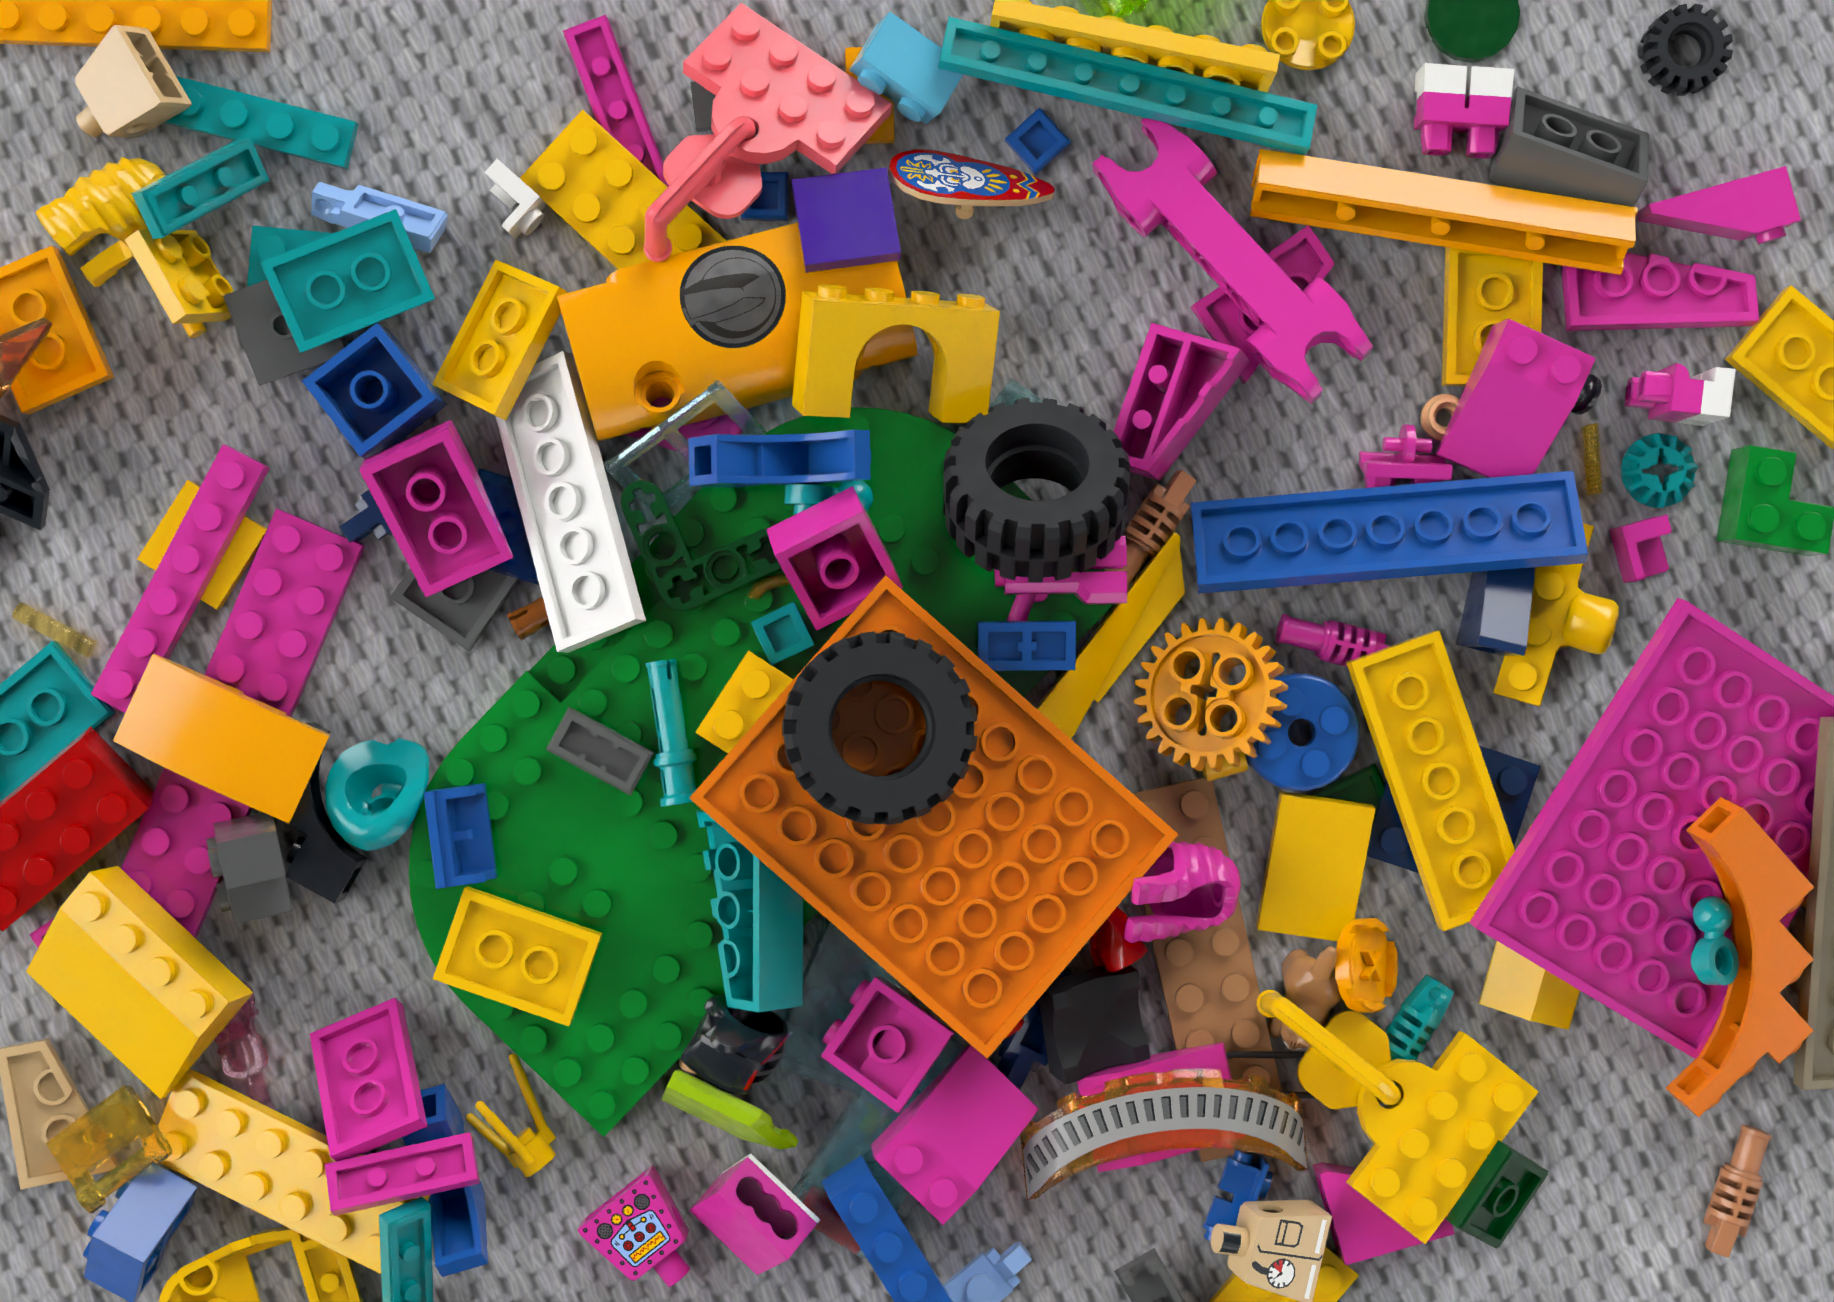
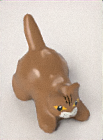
[1267,946,1342,1051]

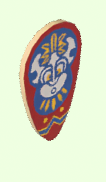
[888,149,1055,219]

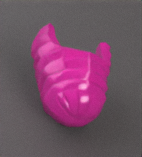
[1124,841,1241,943]

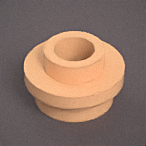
[1420,394,1460,441]

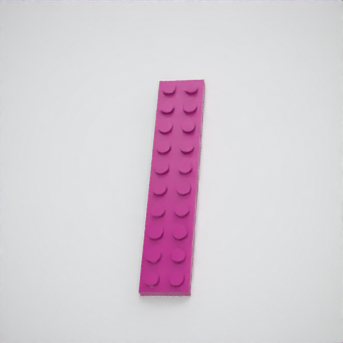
[121,508,365,939]

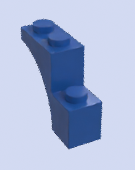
[688,430,871,488]
[402,1083,488,1277]

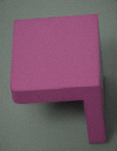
[1609,515,1672,583]

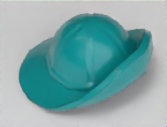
[325,738,430,851]

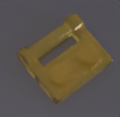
[46,1085,173,1214]

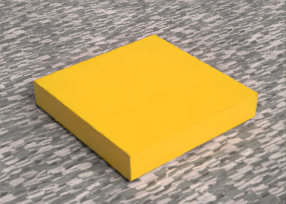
[137,480,267,610]

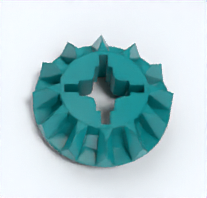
[1621,433,1699,508]

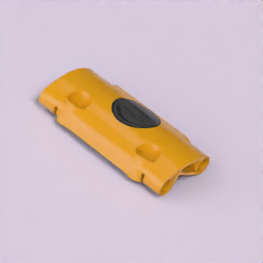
[557,222,918,442]

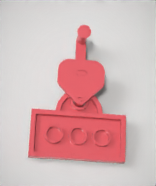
[644,3,892,262]

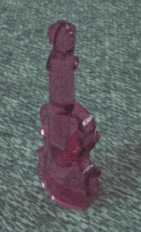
[214,979,275,1110]

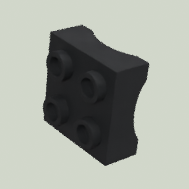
[1039,965,1150,1085]

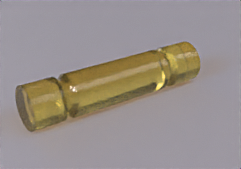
[12,602,98,658]

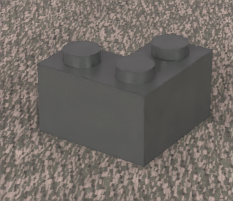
[206,813,293,924]

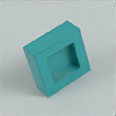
[751,602,815,665]

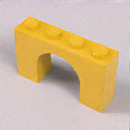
[792,284,1000,424]

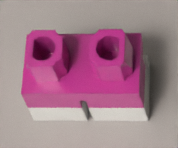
[1414,63,1515,159]
[1625,363,1736,426]

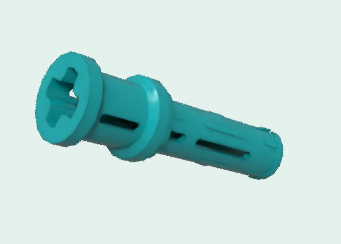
[645,659,697,807]

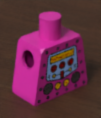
[577,1165,690,1287]

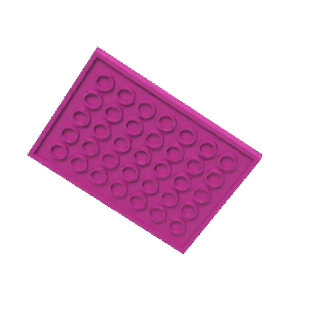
[1469,598,1834,1059]

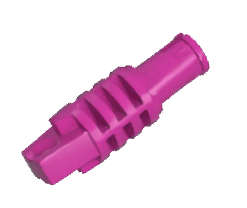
[1275,614,1389,667]

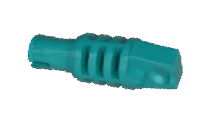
[1385,974,1454,1083]

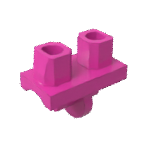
[1359,424,1453,488]

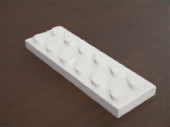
[495,351,646,653]

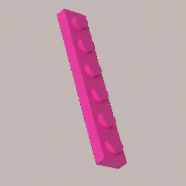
[91,444,270,713]

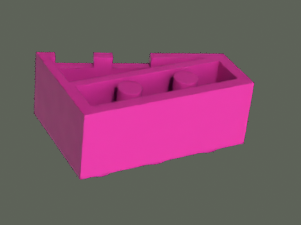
[1114,323,1250,481]

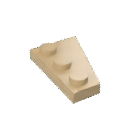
[0,1038,120,1190]

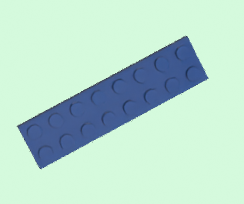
[1191,471,1588,594]

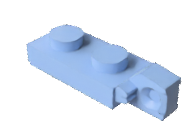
[311,182,448,253]
[943,1241,1032,1302]

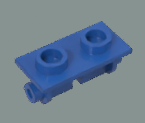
[1202,1148,1273,1241]

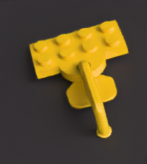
[1256,990,1539,1244]

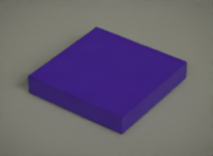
[792,167,901,273]

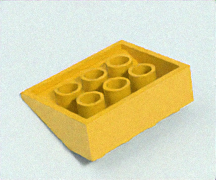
[26,866,253,1099]

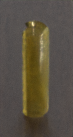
[1581,423,1604,496]

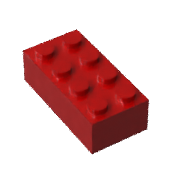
[0,726,154,932]

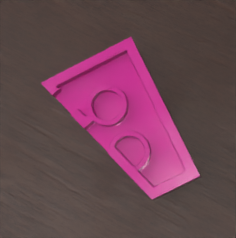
[1190,225,1335,384]

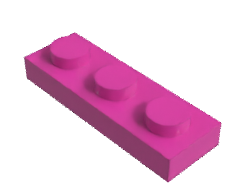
[325,1132,480,1216]

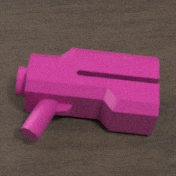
[994,536,1127,621]

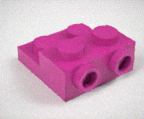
[821,976,955,1113]

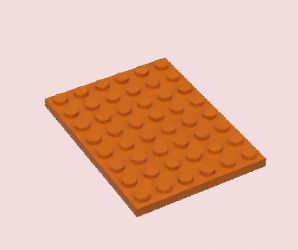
[689,575,1179,1059]

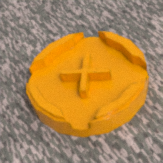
[1335,918,1398,1013]

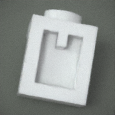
[484,159,546,239]

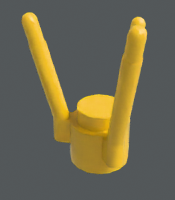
[466,1053,556,1178]

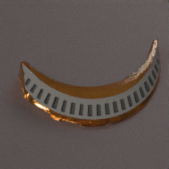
[1020,1069,1308,1200]

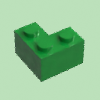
[1716,445,1834,556]

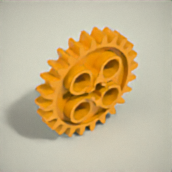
[1134,618,1288,772]

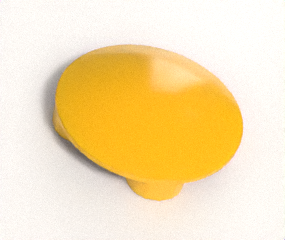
[1261,0,1355,70]

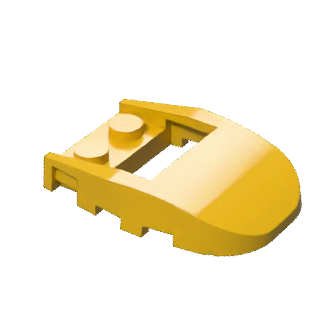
[159,1226,363,1302]

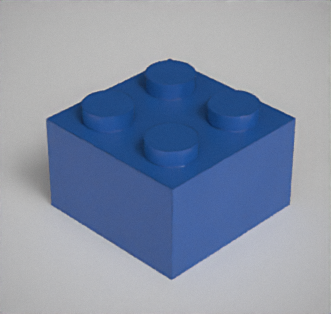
[302,322,448,459]

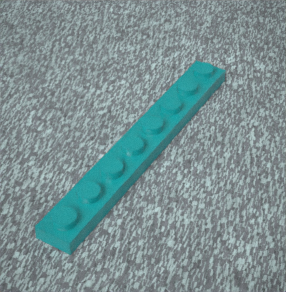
[937,16,1317,156]

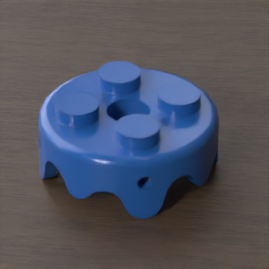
[1245,673,1360,791]

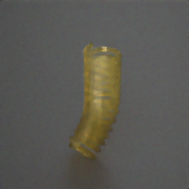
[747,573,789,600]

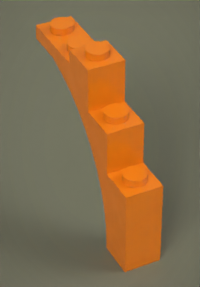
[1666,797,1814,1118]

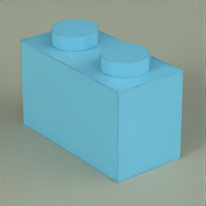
[849,12,963,124]

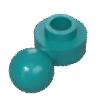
[784,480,873,515]
[1691,896,1739,985]

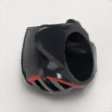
[680,994,788,1094]

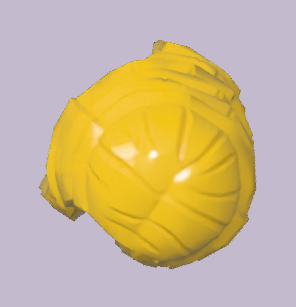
[35,157,165,287]

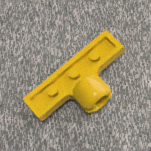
[1493,523,1619,707]

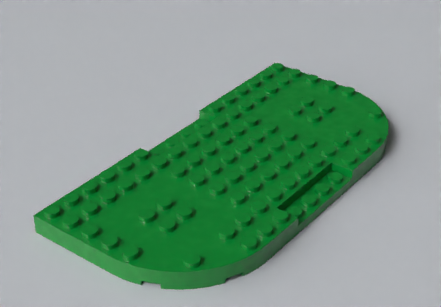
[408,407,1113,1137]

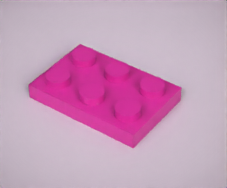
[310,997,427,1161]

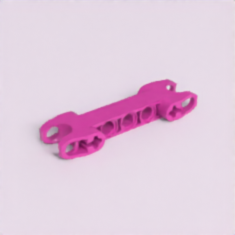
[1092,118,1373,404]

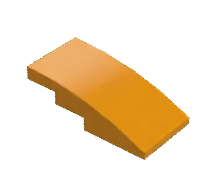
[113,654,330,823]

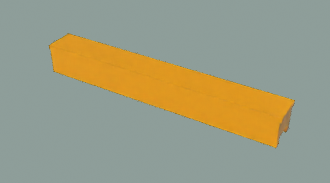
[1250,149,1638,275]

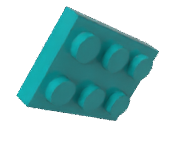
[259,209,436,353]

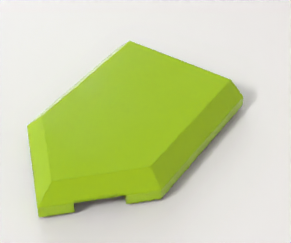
[661,1069,799,1150]

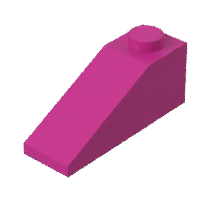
[1637,166,1801,245]

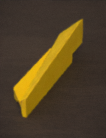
[1035,532,1185,739]

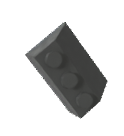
[1489,86,1649,207]

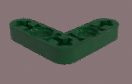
[620,480,782,611]

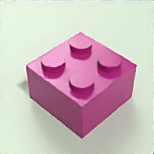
[766,486,903,631]

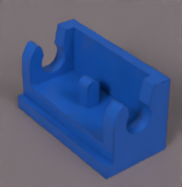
[977,621,1076,671]
[424,783,498,889]

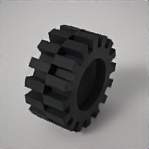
[1638,4,1733,96]

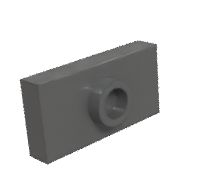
[546,707,655,795]

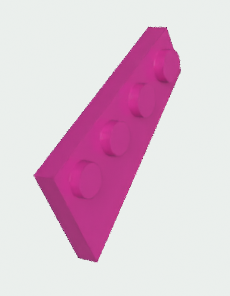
[1561,252,1759,331]

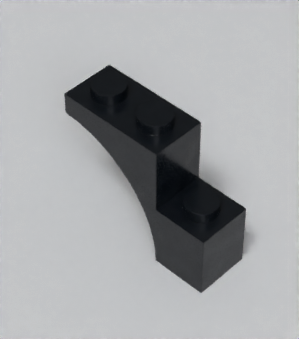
[286,722,367,904]

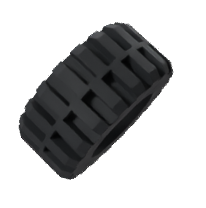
[943,398,1130,583]
[782,631,978,825]

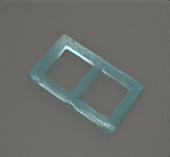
[604,380,768,510]

